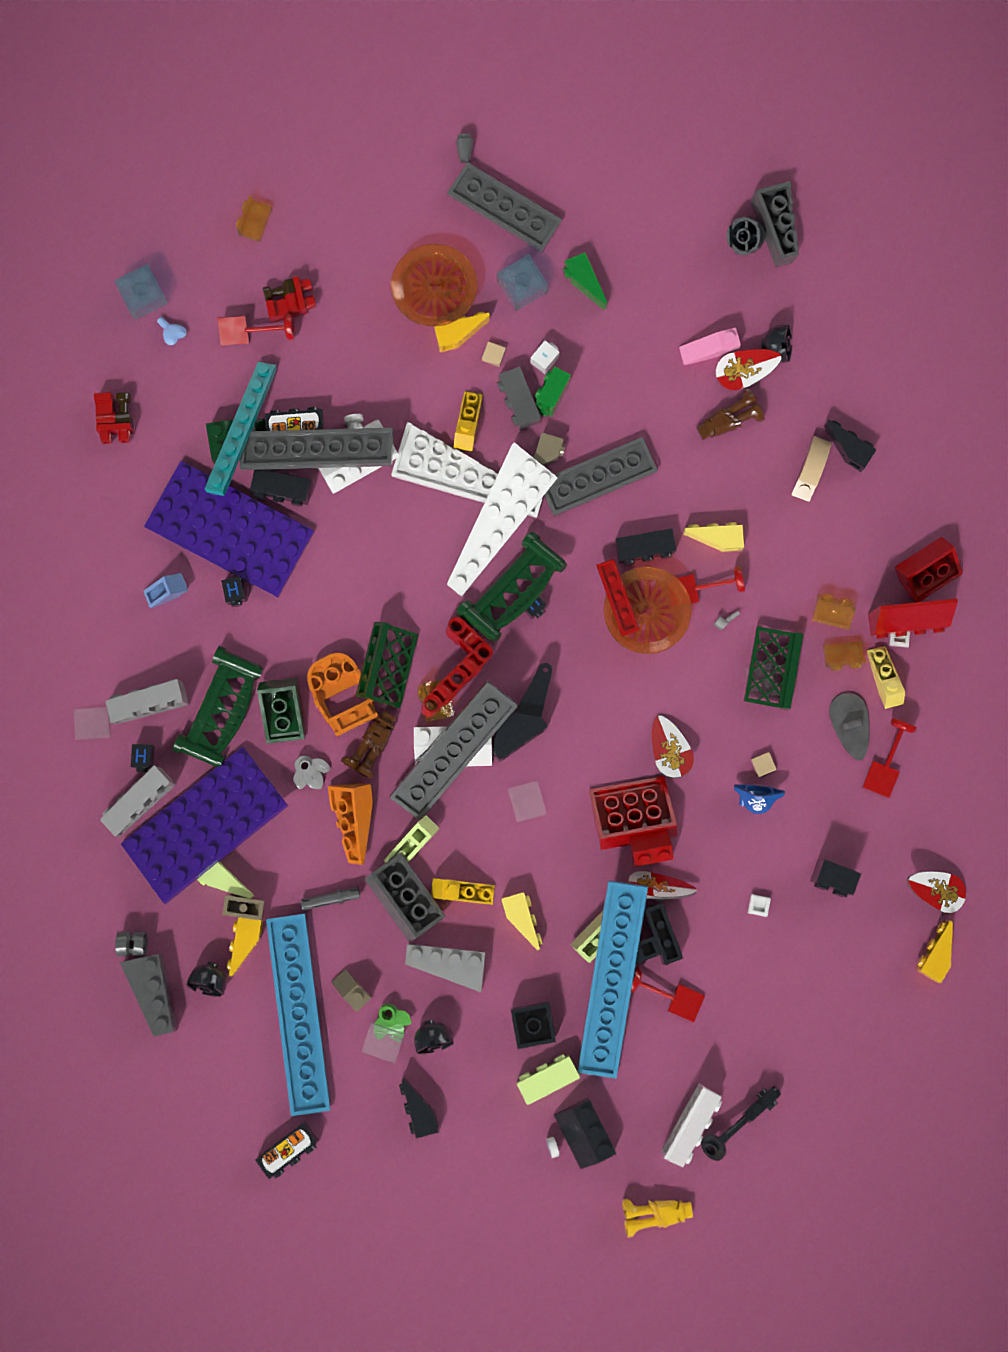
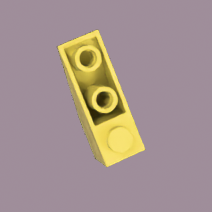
[683,522,744,552]
[867,646,905,709]
[502,892,542,950]

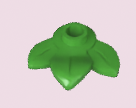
[374,1003,412,1041]

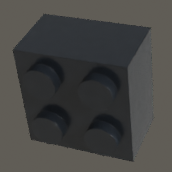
[810,859,862,898]
[510,1001,556,1049]

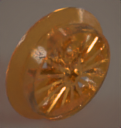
[391,244,477,327]
[603,567,692,654]

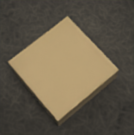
[482,342,506,367]
[751,752,776,777]

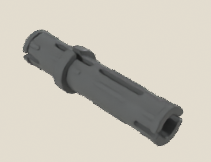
[301,886,361,911]

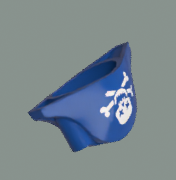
[734,784,785,814]

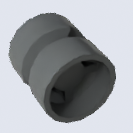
[115,931,148,957]

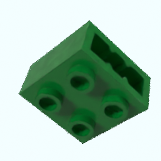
[534,366,571,418]

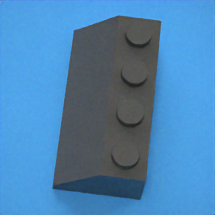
[365,853,446,943]

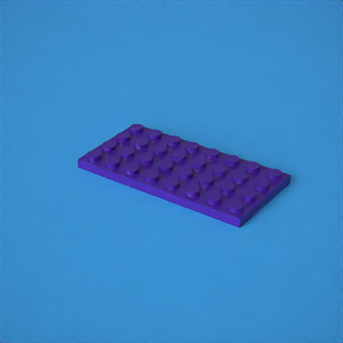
[144,461,314,598]
[121,747,288,904]

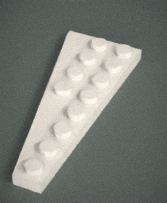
[391,422,542,518]
[447,443,558,596]

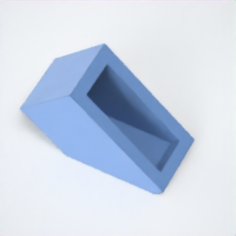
[143,573,188,608]

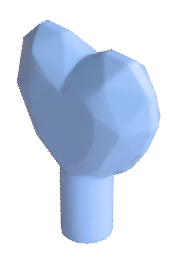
[157,317,187,345]

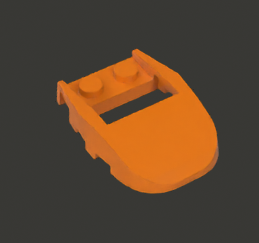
[307,653,378,737]

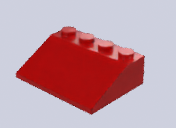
[868,598,958,639]
[589,776,677,850]

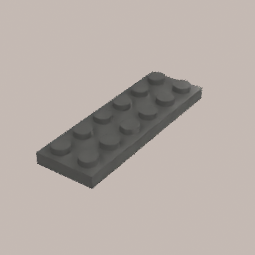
[447,162,562,252]
[544,437,658,517]

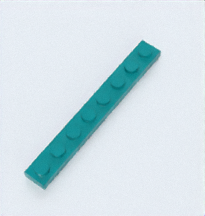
[205,361,277,496]

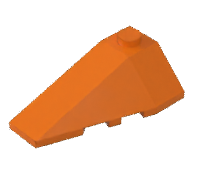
[328,783,373,865]

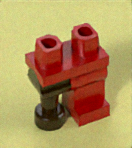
[263,276,317,323]
[94,392,134,444]

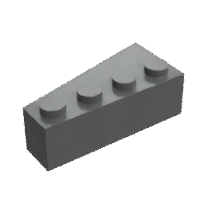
[751,181,799,267]
[120,953,177,1036]

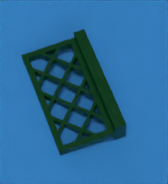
[356,622,418,708]
[743,626,803,711]

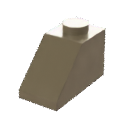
[534,433,566,467]
[222,895,265,920]
[331,969,372,1012]

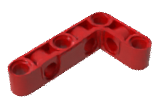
[421,617,493,717]

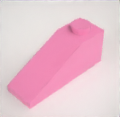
[679,327,741,365]

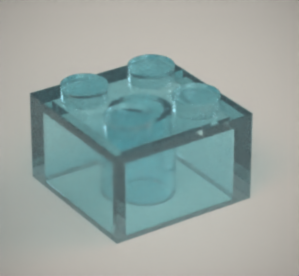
[497,254,549,311]
[114,264,168,320]

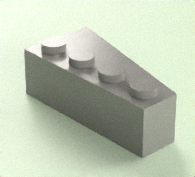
[105,679,189,725]
[100,765,177,837]
[405,944,485,992]

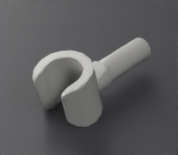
[714,611,740,630]

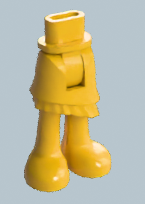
[622,1199,693,1237]

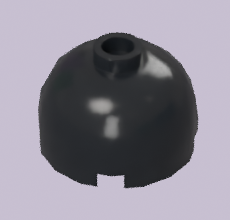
[726,217,765,255]
[761,325,792,363]
[186,962,227,997]
[414,1020,454,1055]

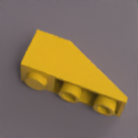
[434,312,490,352]
[454,391,483,451]
[431,878,495,905]
[227,917,264,976]
[916,920,953,983]

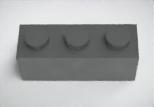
[497,366,541,430]

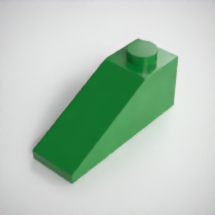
[562,252,608,310]

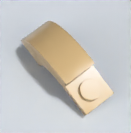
[792,436,832,502]

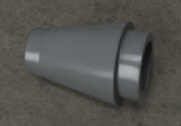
[455,134,474,163]

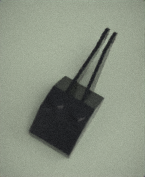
[493,663,552,763]

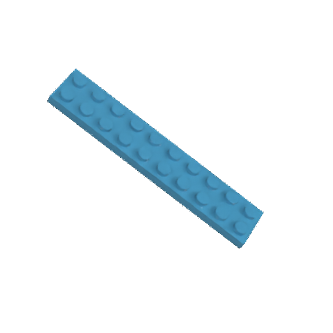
[577,880,648,1079]
[266,914,331,1116]

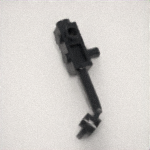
[701,1086,781,1161]

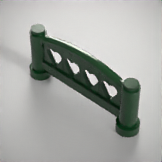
[456,531,567,642]
[172,645,264,767]

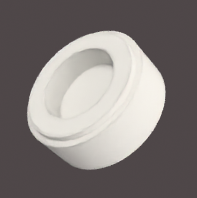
[546,1137,559,1158]

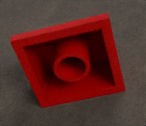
[629,830,674,868]

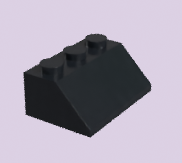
[554,1097,617,1169]

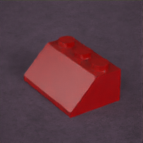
[895,536,963,603]

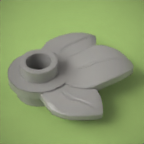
[293,755,330,789]

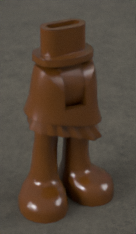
[696,389,765,440]
[340,711,396,779]

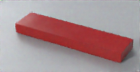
[596,559,640,637]

